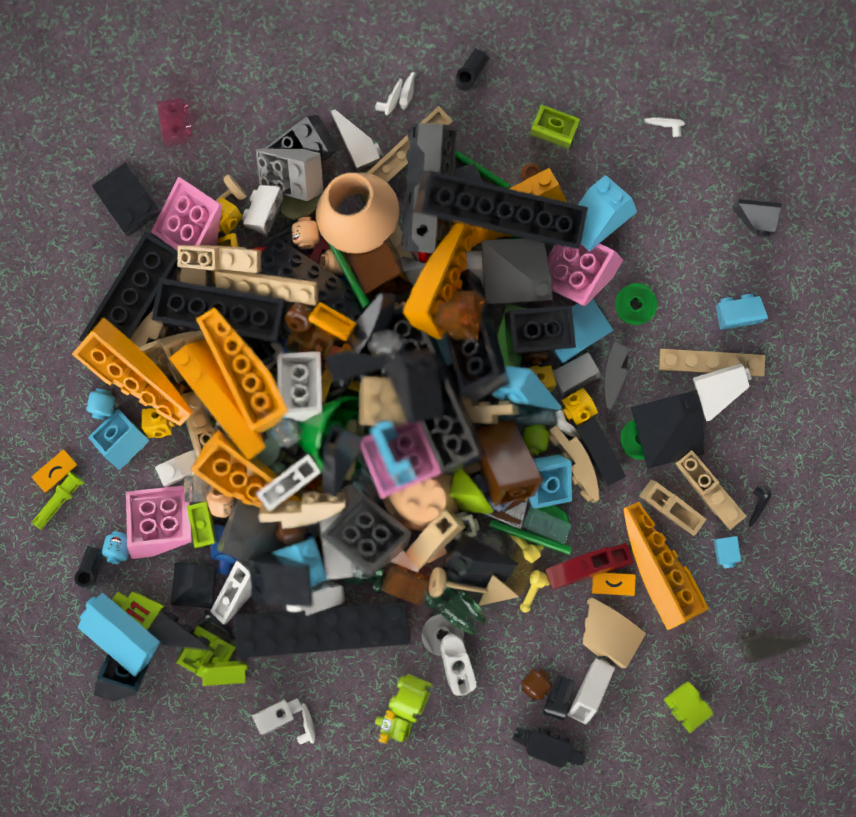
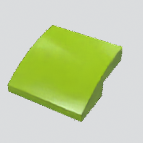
[175,625,235,678]

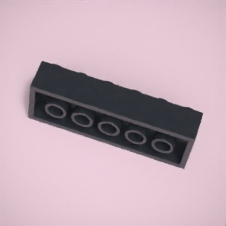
[79,232,178,342]
[445,269,510,402]
[151,278,288,345]

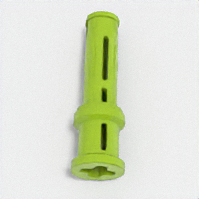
[31,471,84,530]

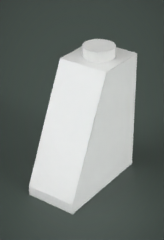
[693,363,751,421]
[567,659,615,724]

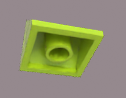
[530,105,580,149]
[450,469,493,514]

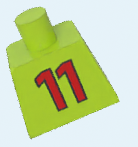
[112,591,165,630]

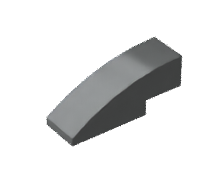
[603,341,630,411]

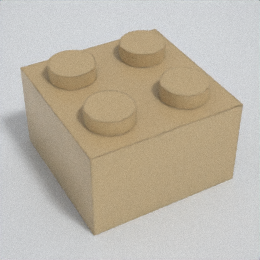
[359,377,406,427]

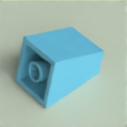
[271,539,328,586]

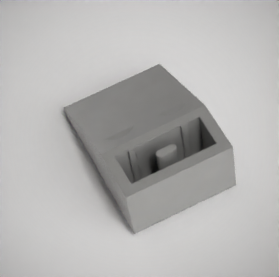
[256,149,323,201]

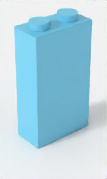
[78,593,160,677]

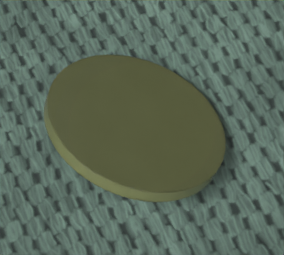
[280,195,320,219]

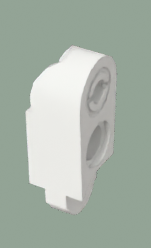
[287,580,345,615]
[440,634,476,696]

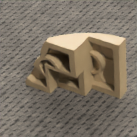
[139,331,204,383]
[583,598,646,668]

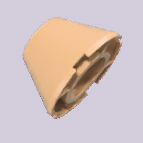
[316,173,400,253]

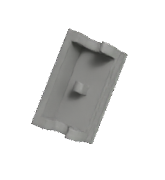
[553,352,600,397]

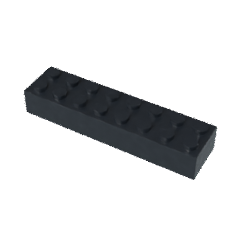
[414,170,588,249]
[383,303,487,475]
[235,601,409,658]

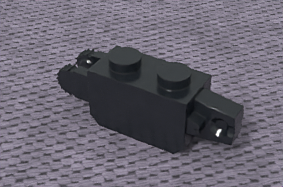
[512,727,586,768]

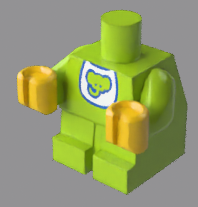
[375,710,413,744]

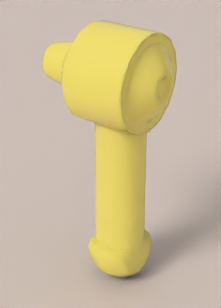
[508,534,544,563]
[520,570,550,613]

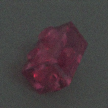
[157,98,193,147]

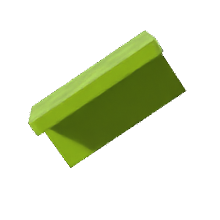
[186,501,217,548]
[201,661,247,686]

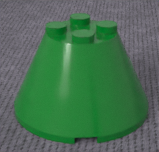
[292,396,369,480]

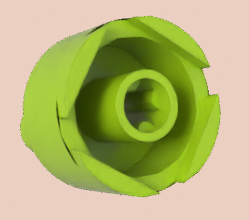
[389,674,433,723]
[663,681,713,733]

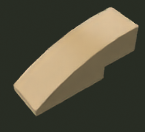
[639,480,707,536]

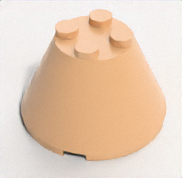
[382,458,461,531]

